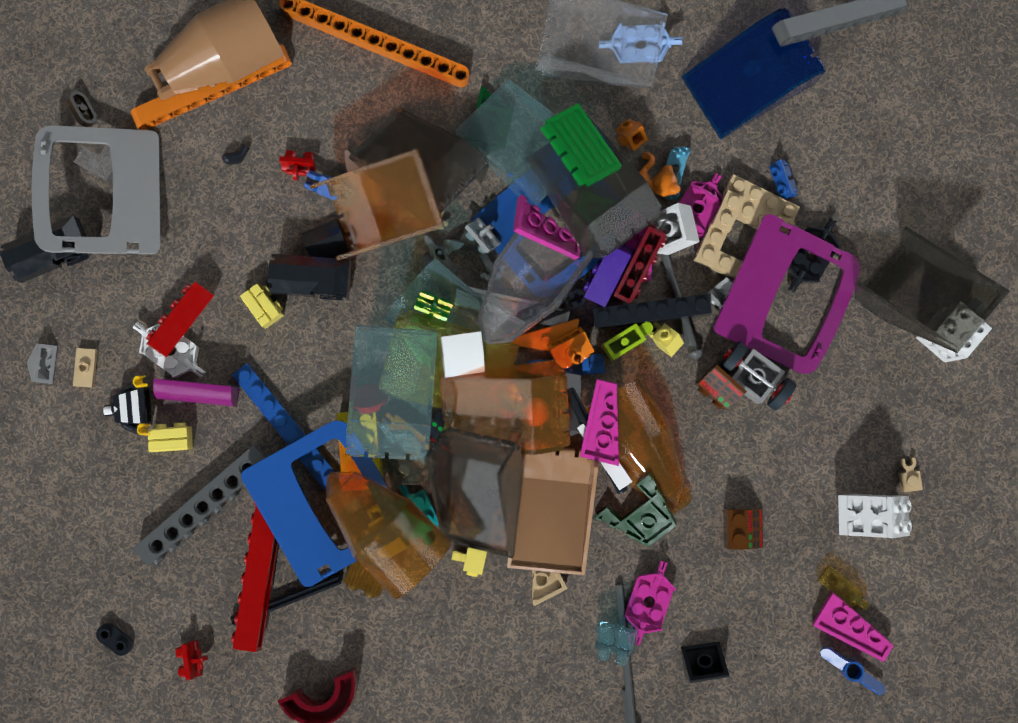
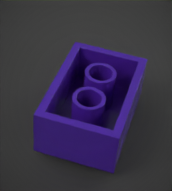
[583,239,634,307]

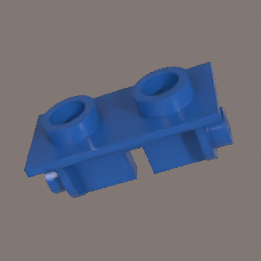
[769,159,798,199]

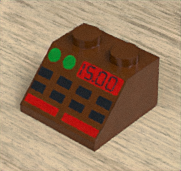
[695,365,747,410]
[723,508,763,549]

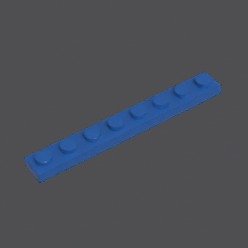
[232,363,342,494]

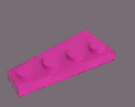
[513,195,582,260]
[812,591,894,662]

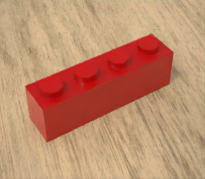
[146,282,214,358]

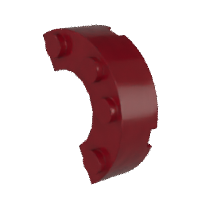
[278,667,358,723]

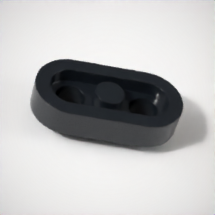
[96,623,133,656]

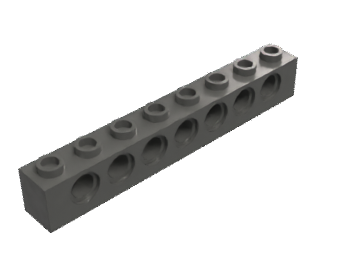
[133,445,267,566]

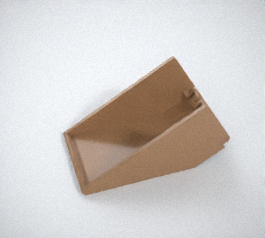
[507,443,598,576]

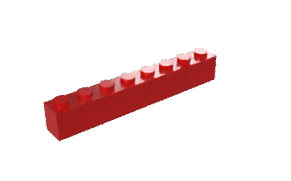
[231,502,278,652]

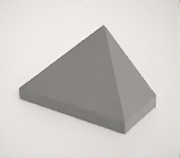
[27,343,57,384]

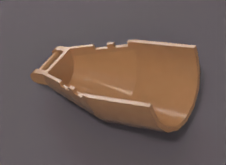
[145,0,284,100]

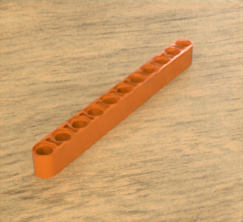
[279,0,470,87]

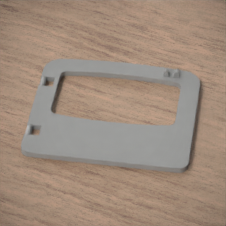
[32,125,160,254]

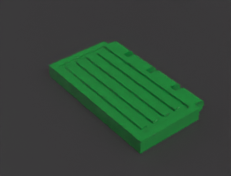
[540,103,622,187]

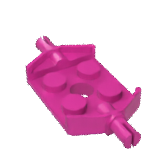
[679,173,722,238]
[624,560,676,646]

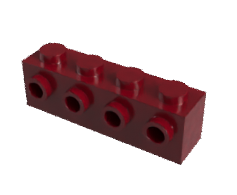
[613,222,668,304]

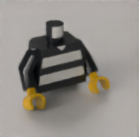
[103,375,152,436]

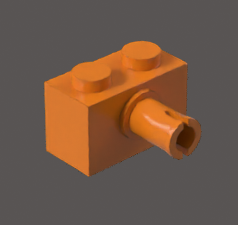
[546,327,594,369]

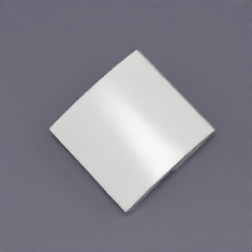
[440,331,485,378]

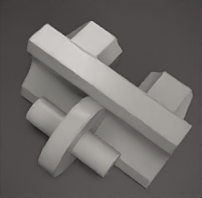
[465,218,501,254]

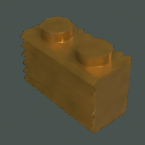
[343,560,390,598]

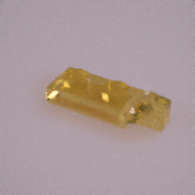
[817,565,870,610]

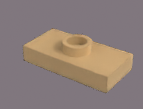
[73,348,98,388]

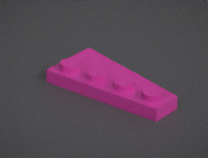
[580,379,619,466]

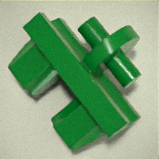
[413,290,453,321]

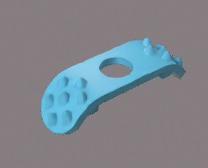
[665,146,691,200]

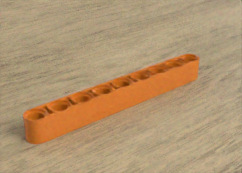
[130,45,292,130]

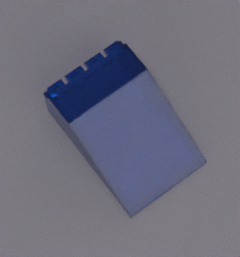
[681,8,826,140]

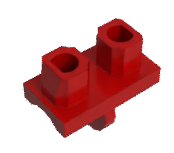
[279,150,316,181]
[175,640,208,681]

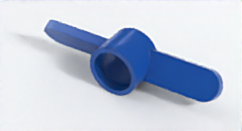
[820,647,886,695]

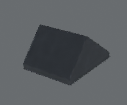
[302,219,351,259]
[681,641,729,683]

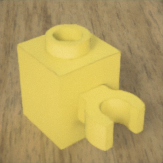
[648,323,684,357]
[451,546,487,577]

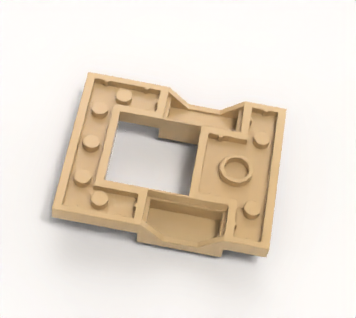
[693,174,800,280]

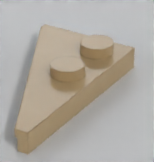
[532,570,567,606]

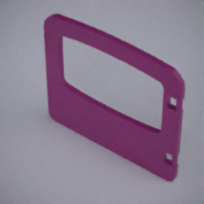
[713,214,860,374]

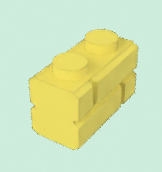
[240,283,284,329]
[148,423,193,452]

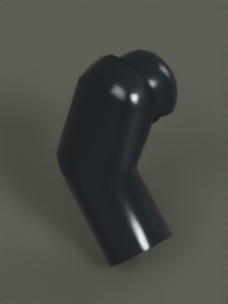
[222,144,250,165]

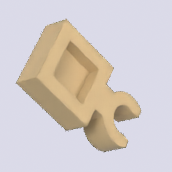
[899,458,923,492]

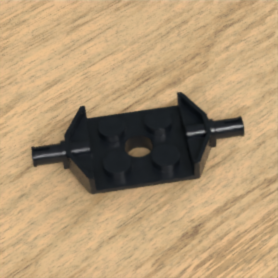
[787,218,841,293]

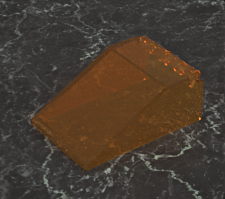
[310,149,444,260]
[439,360,571,455]

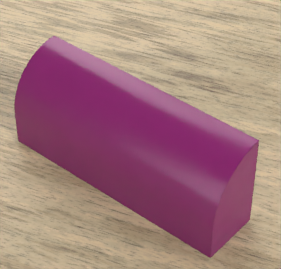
[153,379,239,407]

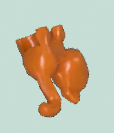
[628,152,681,207]

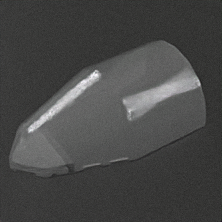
[478,232,593,344]

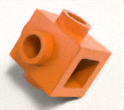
[615,118,648,151]

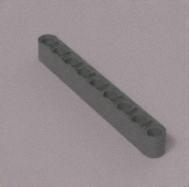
[772,0,910,46]

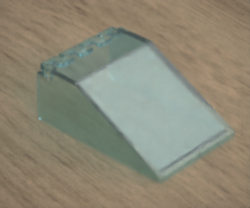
[454,79,570,206]
[346,325,437,461]

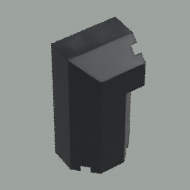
[0,216,93,283]
[268,254,352,301]

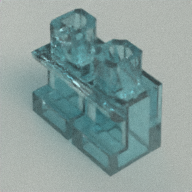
[594,621,638,666]

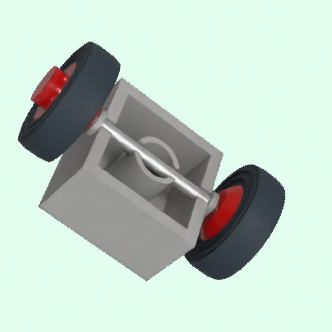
[719,341,797,411]

